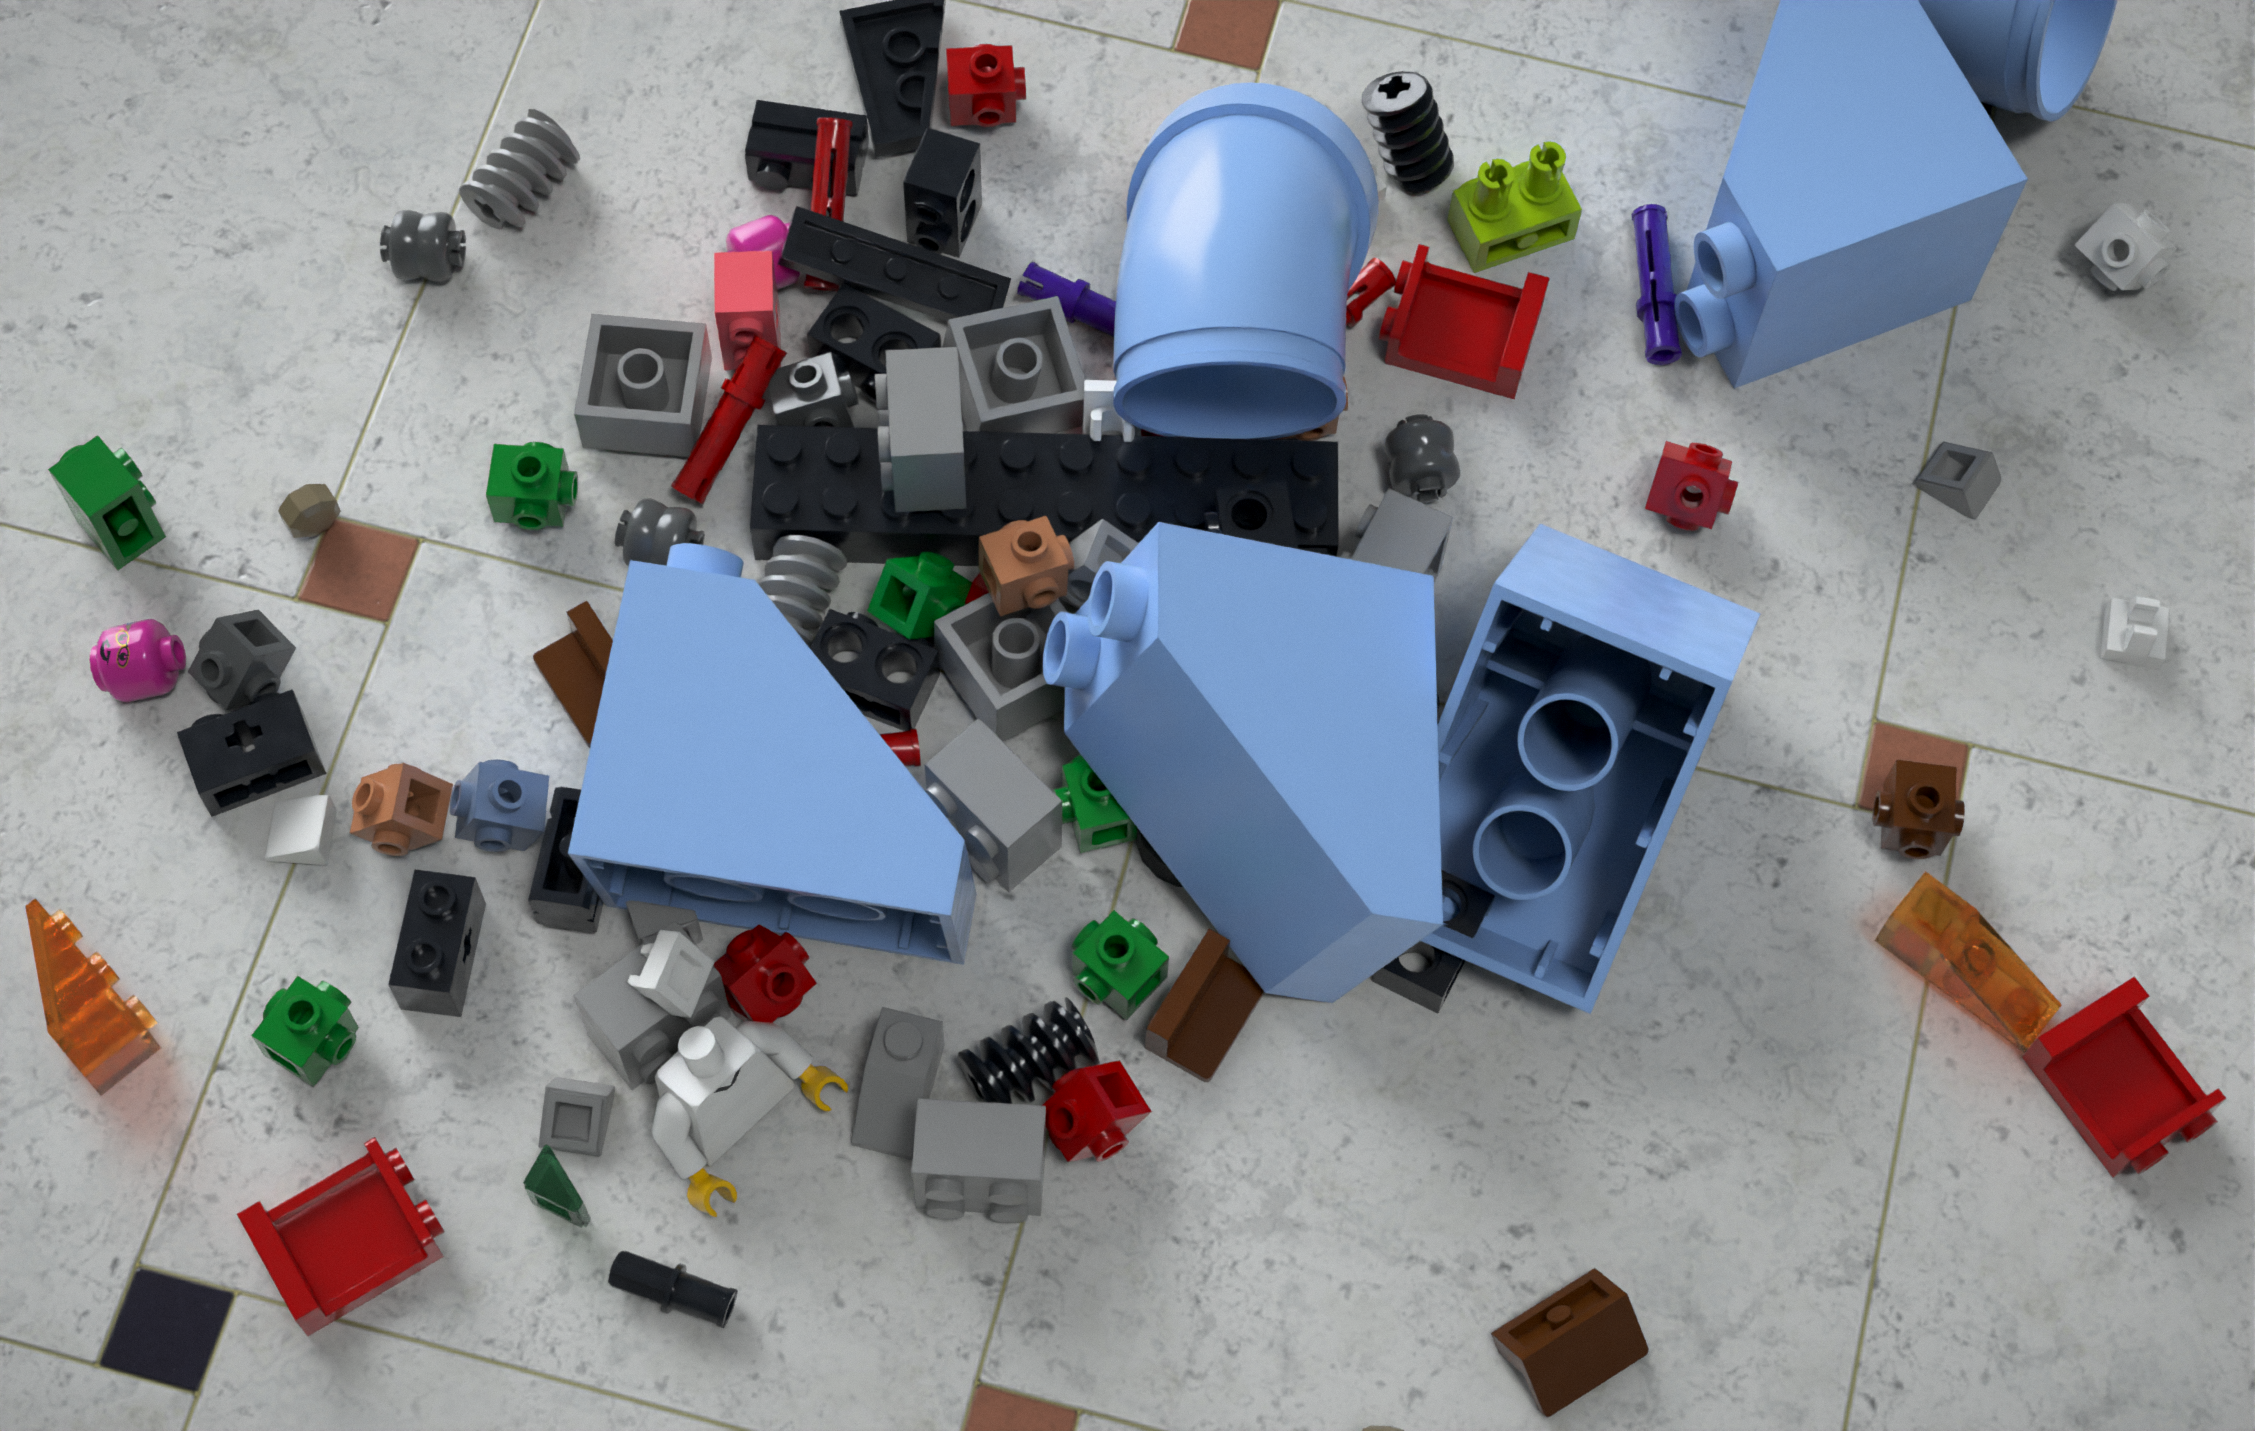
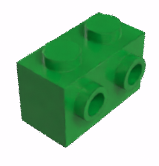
[48,435,166,570]

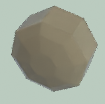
[278,484,341,538]

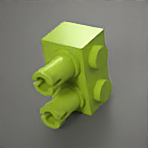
[1447,141,1582,273]

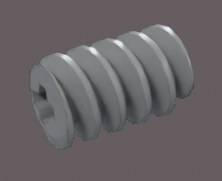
[459,109,580,229]
[758,535,847,648]

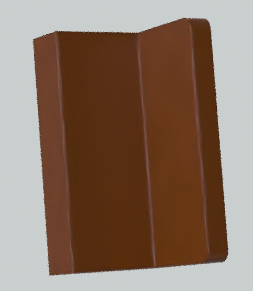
[533,601,613,748]
[1145,929,1265,1082]
[1491,1268,1649,1417]

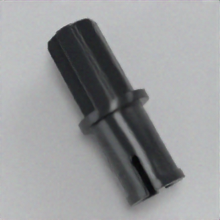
[608,1251,738,1328]

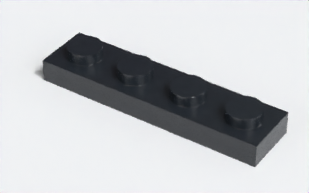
[778,206,1011,321]

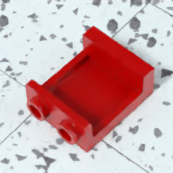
[1379,244,1550,400]
[2022,976,2227,1178]
[237,1137,444,1336]

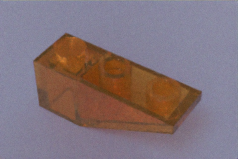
[1874,871,2062,1053]
[25,898,161,1096]

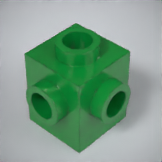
[486,442,578,530]
[867,552,972,640]
[1053,755,1137,853]
[1071,910,1169,1020]
[251,976,359,1087]

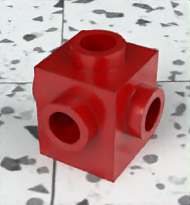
[946,44,1026,127]
[1645,441,1739,531]
[713,924,817,1023]
[1041,1060,1152,1162]

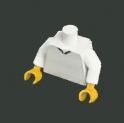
[652,1016,848,1217]

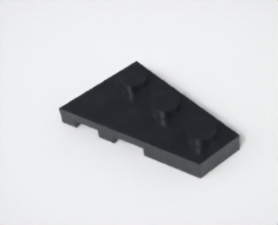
[839,0,946,157]

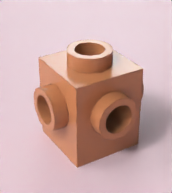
[978,516,1074,616]
[350,763,453,856]

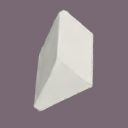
[265,795,337,866]

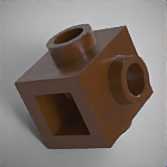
[1872,760,1965,859]

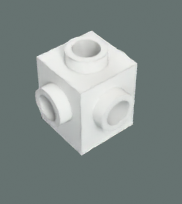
[2075,203,2177,291]

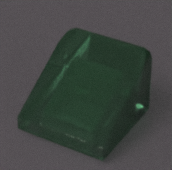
[523,1144,591,1228]

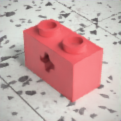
[714,251,781,370]

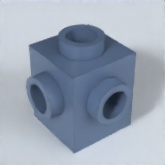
[449,759,549,852]

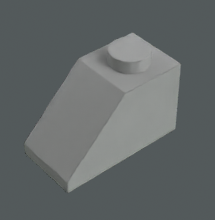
[851,1007,945,1160]

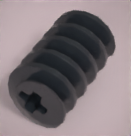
[1362,71,1454,193]
[958,997,1100,1104]

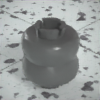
[380,210,466,282]
[1383,414,1460,503]
[615,498,705,567]

